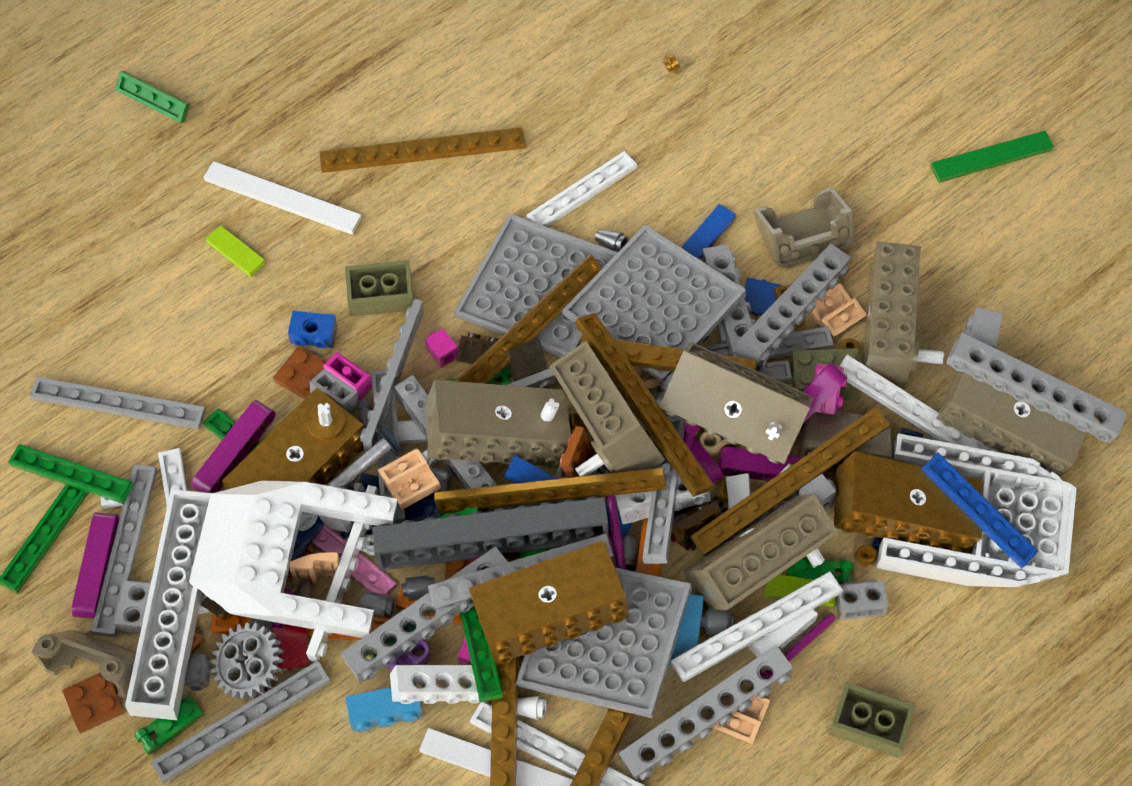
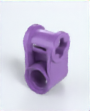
[386,640,431,670]

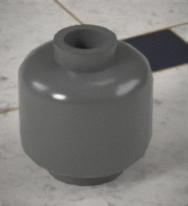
[701,607,735,637]

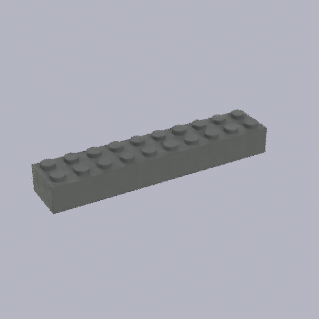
[372,496,608,571]

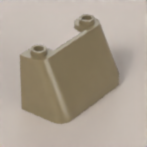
[754,188,854,268]
[799,412,892,461]
[32,630,136,701]

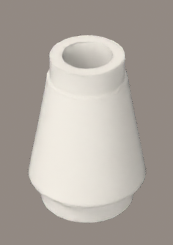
[517,696,547,720]

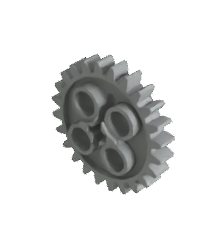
[210,622,284,700]

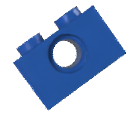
[288,311,338,348]

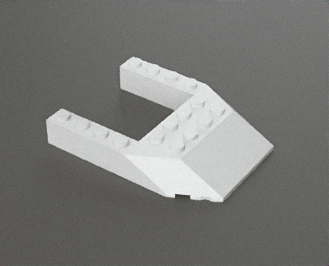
[876,433,1077,587]
[189,481,397,638]

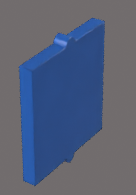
[744,278,781,316]

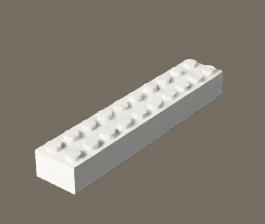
[125,489,212,720]

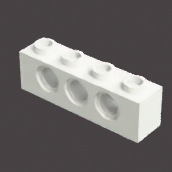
[615,477,711,524]
[390,665,480,704]

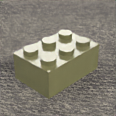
[345,260,414,316]
[790,348,862,400]
[829,682,915,758]

